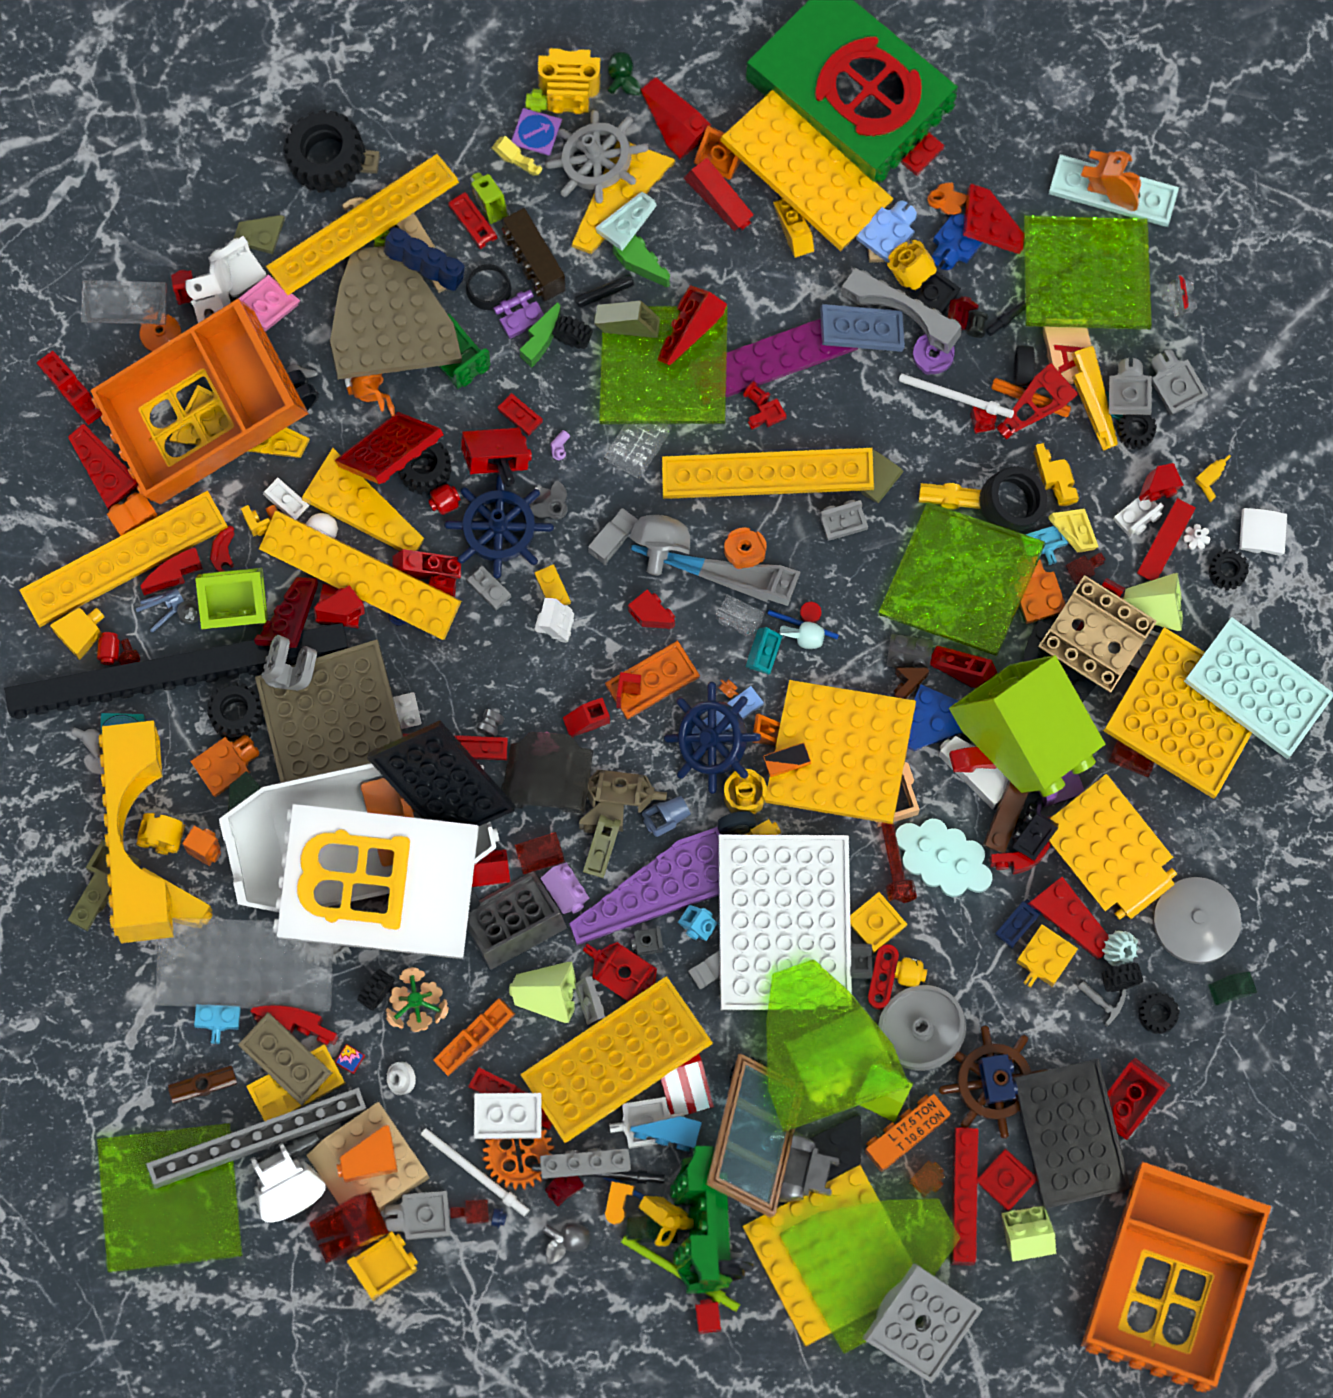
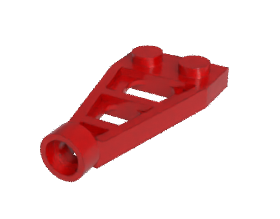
[996,363,1078,440]

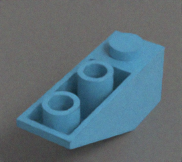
[630,1116,702,1152]

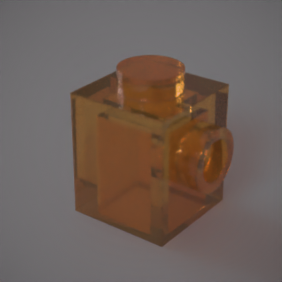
[909,1161,945,1198]

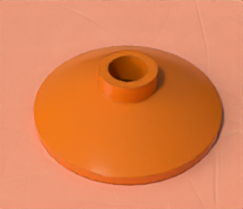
[140,314,181,352]

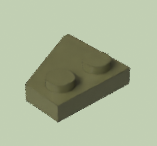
[234,215,285,254]

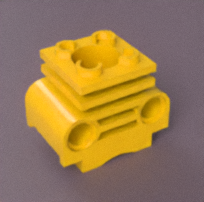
[538,48,601,114]

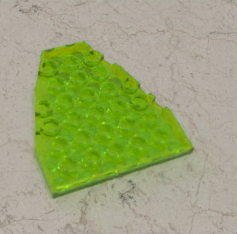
[766,959,909,1132]
[780,1198,960,1354]

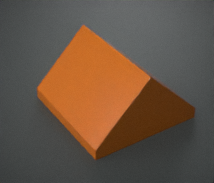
[694,126,741,180]

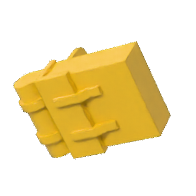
[639,1196,694,1246]

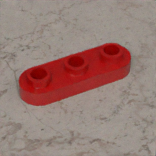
[868,944,899,1010]

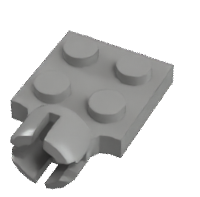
[1151,349,1208,416]
[1109,358,1152,415]
[384,1191,450,1240]

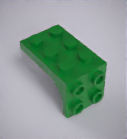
[439,313,491,389]

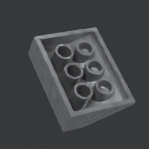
[467,871,567,970]

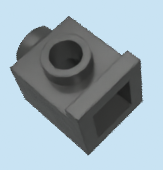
[631,927,663,956]

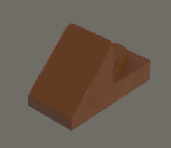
[894,668,930,699]

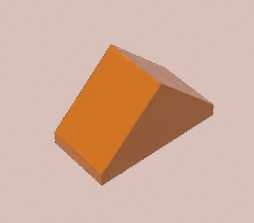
[752,714,780,746]

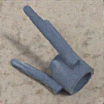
[136,588,184,632]

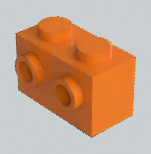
[182,826,221,866]

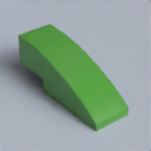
[519,302,561,368]

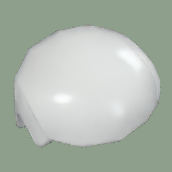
[306,513,338,538]

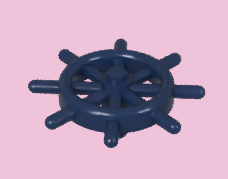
[444,475,554,579]
[664,682,761,794]

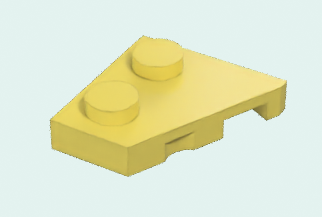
[1048,509,1099,553]

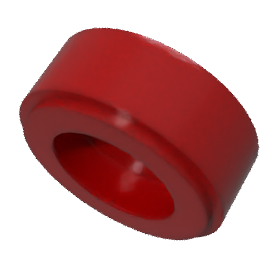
[800,602,821,623]

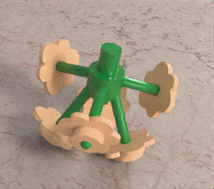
[385,967,449,1032]

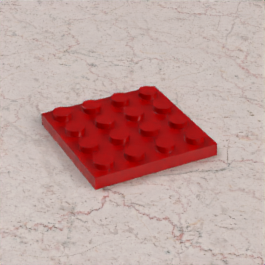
[335,412,444,484]

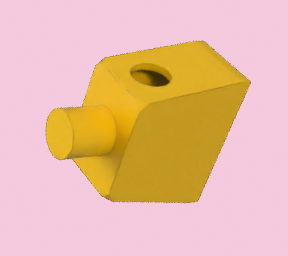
[50,608,104,660]

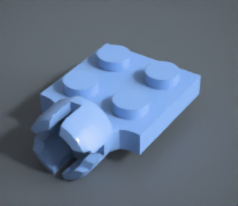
[856,200,917,263]

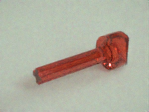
[881,823,917,903]

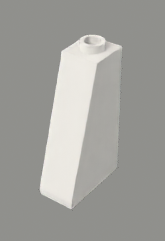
[939,736,1008,810]

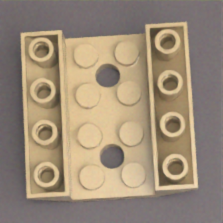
[1038,575,1157,693]

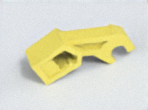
[492,136,543,176]

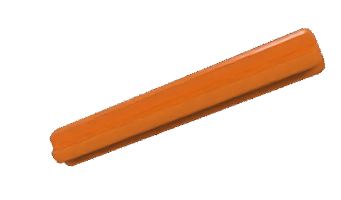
[991,378,1071,417]

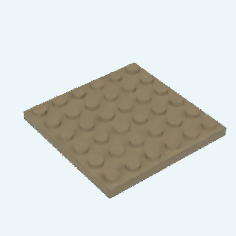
[255,639,403,783]

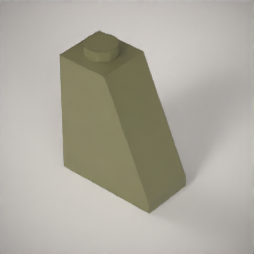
[594,300,661,338]

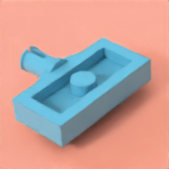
[1020,526,1068,565]
[194,1004,241,1044]

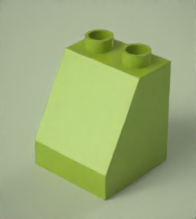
[949,655,1106,797]

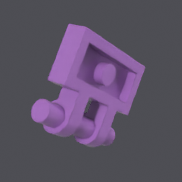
[493,290,544,339]

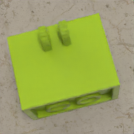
[195,568,268,629]

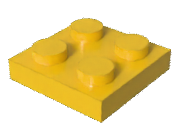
[850,892,907,953]

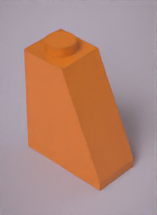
[337,1125,398,1183]

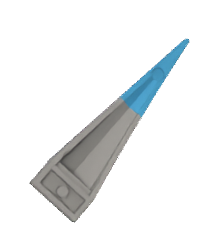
[631,545,800,606]

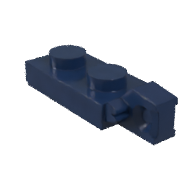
[995,893,1040,949]

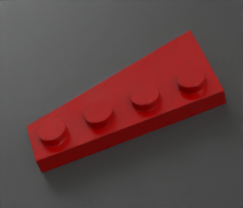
[68,423,139,510]
[1028,877,1109,959]

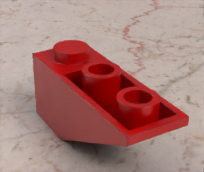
[393,549,461,579]

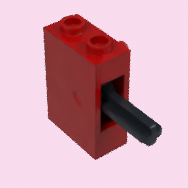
[461,428,532,487]

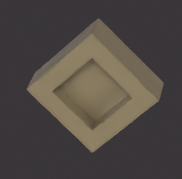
[361,150,380,174]

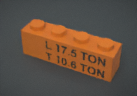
[865,1094,951,1173]

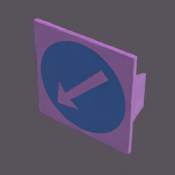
[512,108,562,156]

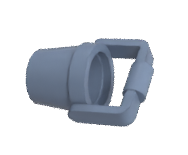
[642,795,691,837]

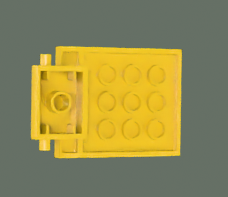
[1049,774,1177,920]

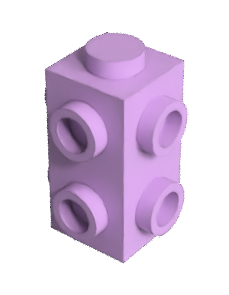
[540,862,589,914]

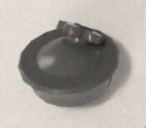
[177,601,200,624]

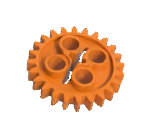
[483,1130,554,1190]

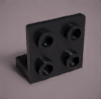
[1012,798,1059,861]

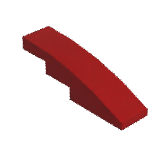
[36,350,103,425]
[1137,498,1196,581]
[468,1067,552,1130]

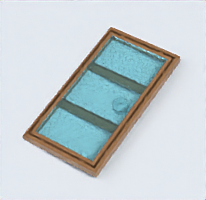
[707,1054,804,1218]

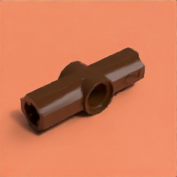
[168,1065,237,1104]

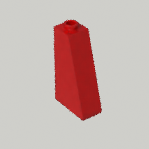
[684,157,754,231]

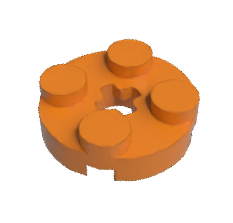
[724,527,767,569]

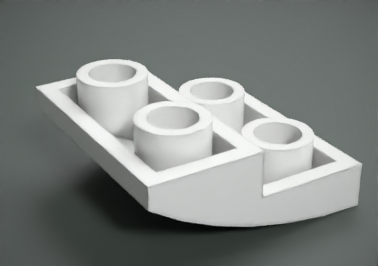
[1239,508,1287,556]

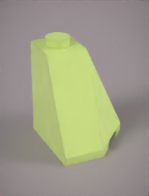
[1121,573,1183,631]
[509,962,576,1023]

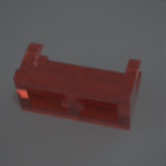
[1108,740,1154,778]
[514,832,565,875]

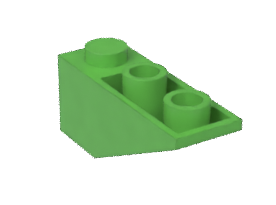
[613,235,671,287]

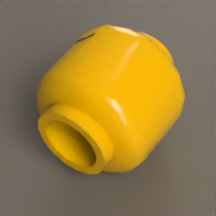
[894,957,927,987]

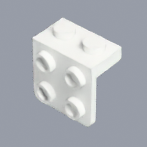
[208,236,267,298]

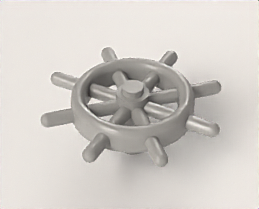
[545,110,649,203]

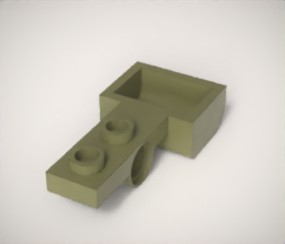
[68,840,141,932]

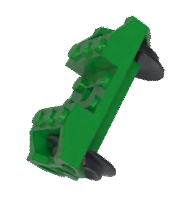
[670,1146,754,1293]

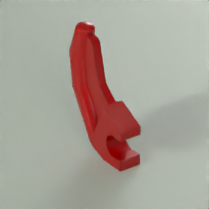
[210,525,235,572]

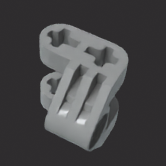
[262,635,317,691]

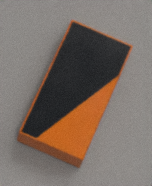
[763,743,811,778]

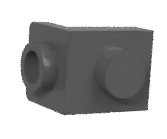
[850,944,873,978]

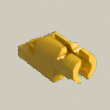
[1033,443,1079,506]

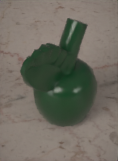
[607,52,642,96]

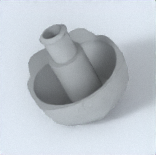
[630,515,690,576]

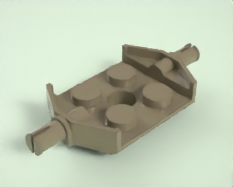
[572,770,667,813]

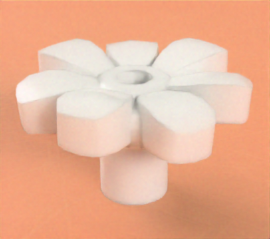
[1183,524,1211,550]

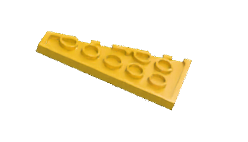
[572,141,675,254]
[169,385,310,458]
[302,448,424,551]

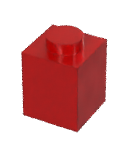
[695,1299,721,1334]

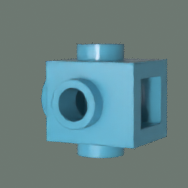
[678,905,718,941]

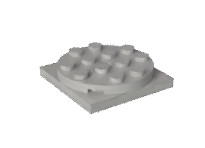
[863,1263,982,1384]

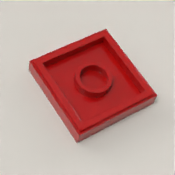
[977,1149,1037,1212]

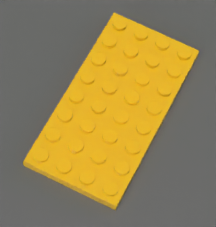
[720,90,894,251]
[520,976,713,1143]

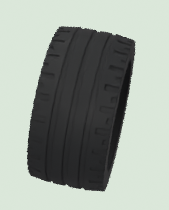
[979,466,1047,533]

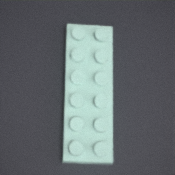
[1049,155,1179,227]

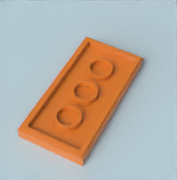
[605,640,700,720]

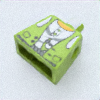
[471,173,508,225]

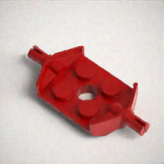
[583,942,657,1002]

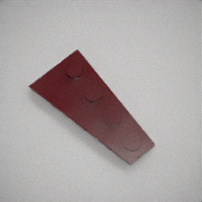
[254,577,318,648]

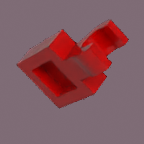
[748,398,787,430]

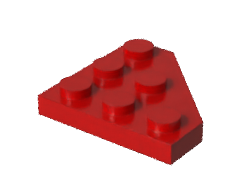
[963,184,1024,254]

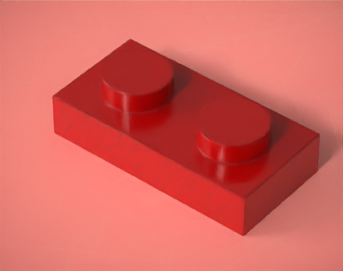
[902,133,945,176]
[497,393,543,436]

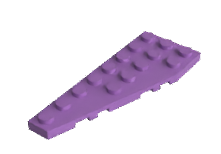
[569,827,721,945]

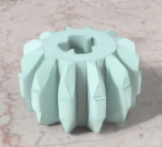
[1102,930,1140,967]

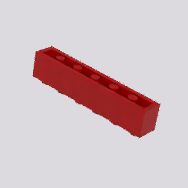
[951,1128,978,1266]

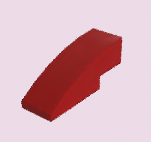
[140,547,203,596]

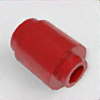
[97,632,120,665]

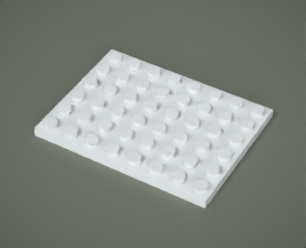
[718,835,852,1010]

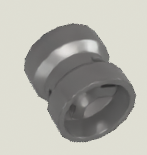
[476,709,505,737]

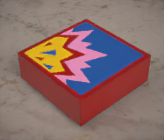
[335,1044,365,1075]

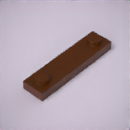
[983,780,1029,854]

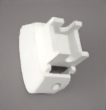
[185,259,232,323]
[251,1142,325,1222]

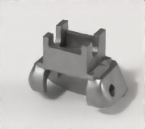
[778,1131,839,1203]

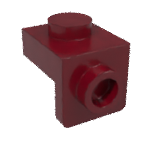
[947,296,979,331]
[545,1176,585,1207]

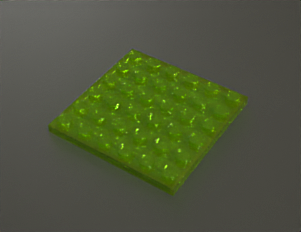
[1023,216,1152,330]
[599,306,728,424]
[878,502,1045,656]
[97,1123,242,1273]

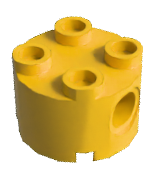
[887,240,937,290]
[723,769,767,814]
[136,813,186,855]

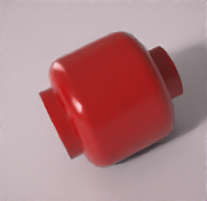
[428,484,461,515]

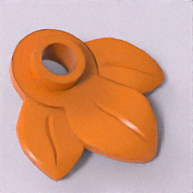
[927,183,967,215]

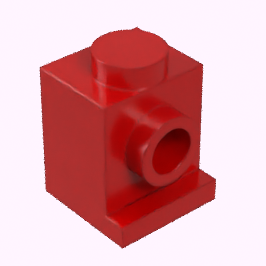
[970,406,997,434]

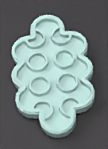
[895,819,992,897]

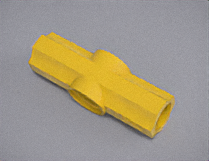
[919,483,981,509]

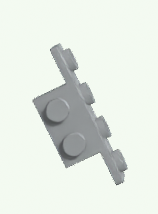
[540,1148,631,1179]

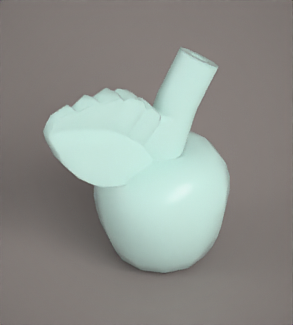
[779,622,825,649]

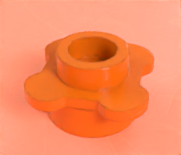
[718,679,739,698]

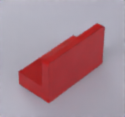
[616,672,641,709]
[472,849,510,887]

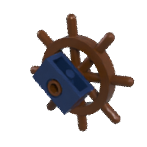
[939,1025,1048,1139]

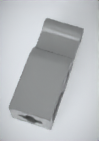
[588,508,638,565]
[688,950,720,990]

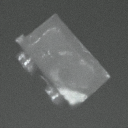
[716,594,765,637]

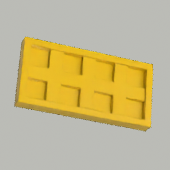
[246,1044,346,1121]

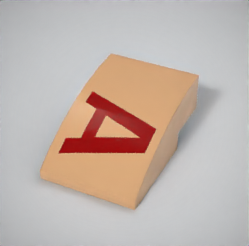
[1043,318,1091,384]

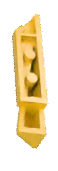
[1071,346,1118,451]

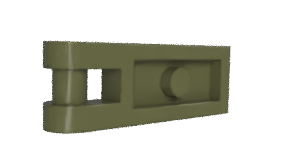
[583,814,621,878]

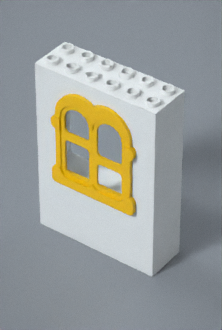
[273,804,478,959]

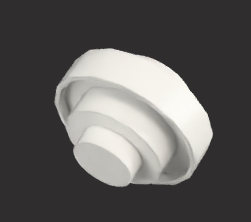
[387,1062,415,1095]

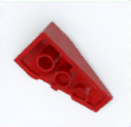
[641,77,711,160]
[657,285,727,366]

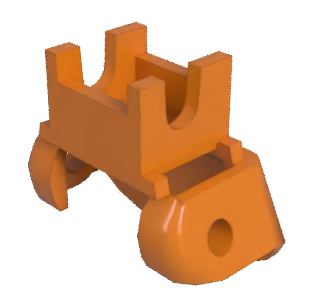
[1081,150,1141,211]

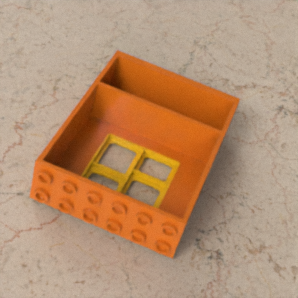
[90,298,309,505]
[1081,1162,1271,1393]

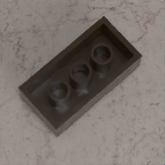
[501,208,566,302]

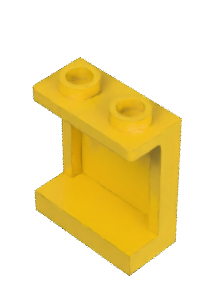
[347,1231,418,1301]

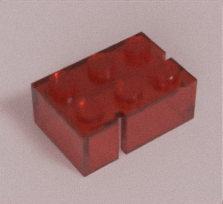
[309,1192,389,1264]

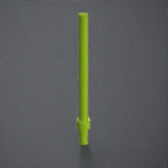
[621,1235,740,1312]

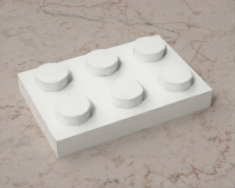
[474,1093,542,1139]

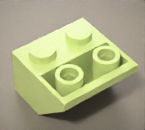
[1001,1206,1056,1261]

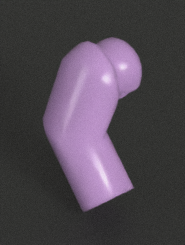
[550,430,570,460]

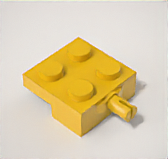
[1016,924,1078,988]

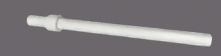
[899,374,1014,418]
[421,1128,530,1217]

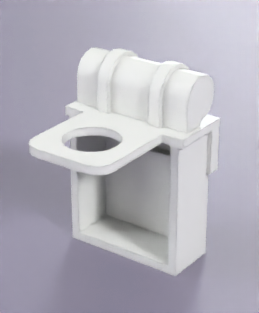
[535,598,574,642]

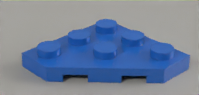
[908,685,964,751]

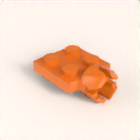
[1013,558,1066,624]
[190,735,259,797]

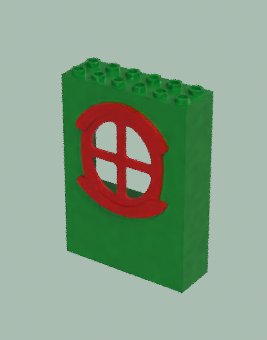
[746,0,958,183]

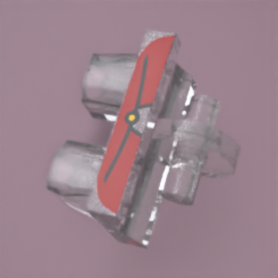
[1162,275,1197,318]

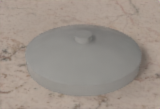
[1153,877,1241,964]
[878,985,966,1071]

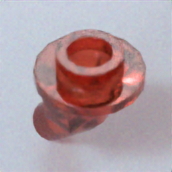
[119,639,140,665]

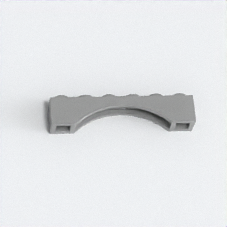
[842,268,961,354]

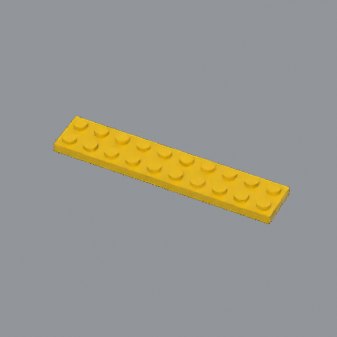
[266,154,459,296]
[662,448,874,499]
[19,491,228,627]
[259,511,462,640]

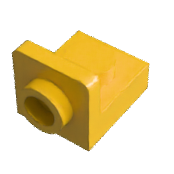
[241,505,270,537]

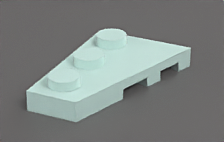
[595,192,656,251]

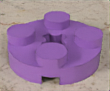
[912,334,955,375]

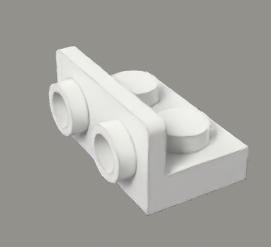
[1113,497,1164,538]

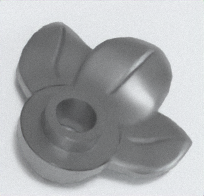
[531,481,567,520]

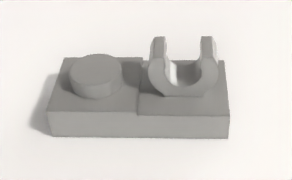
[467,566,511,611]
[575,976,605,1025]

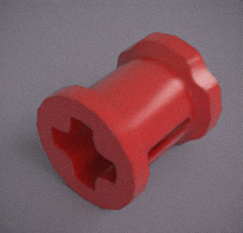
[743,381,771,408]

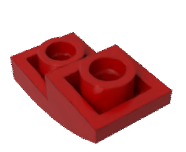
[949,747,997,773]

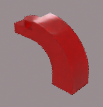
[989,816,1052,875]

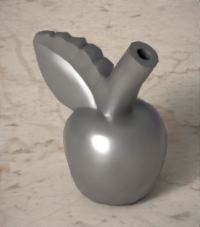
[542,1223,590,1264]

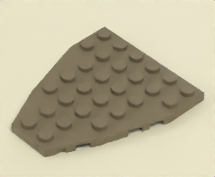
[330,246,462,380]

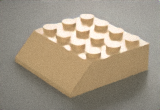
[306,1102,429,1229]

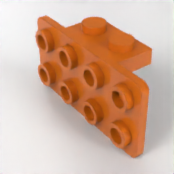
[361,777,415,867]

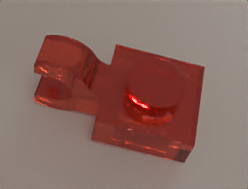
[1066,553,1105,585]
[450,1200,489,1224]

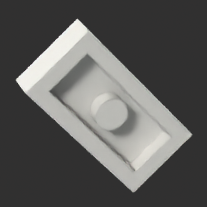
[263,478,309,520]

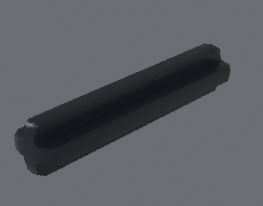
[575,275,634,308]

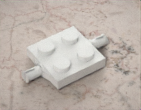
[609,1097,685,1149]

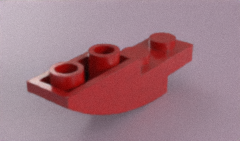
[250,1005,338,1046]

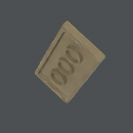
[238,1012,332,1105]

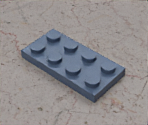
[820,304,905,352]

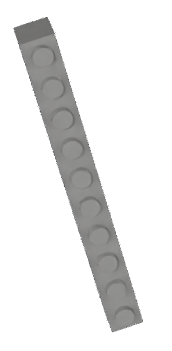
[146,1088,366,1189]

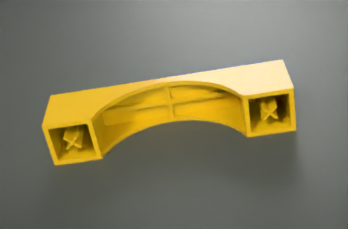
[99,720,174,943]

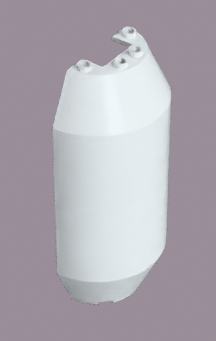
[219,763,499,913]

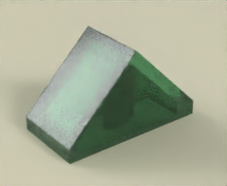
[1208,972,1257,1006]

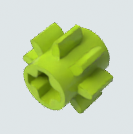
[526,89,547,113]

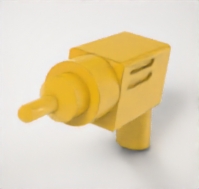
[1195,455,1231,503]

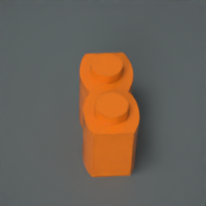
[107,492,158,536]

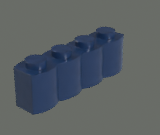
[384,228,465,291]

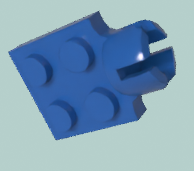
[932,213,984,271]

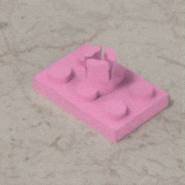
[239,275,300,332]

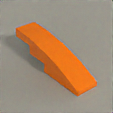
[433,998,515,1076]

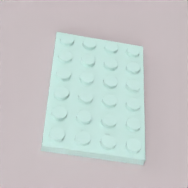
[1184,617,1333,759]

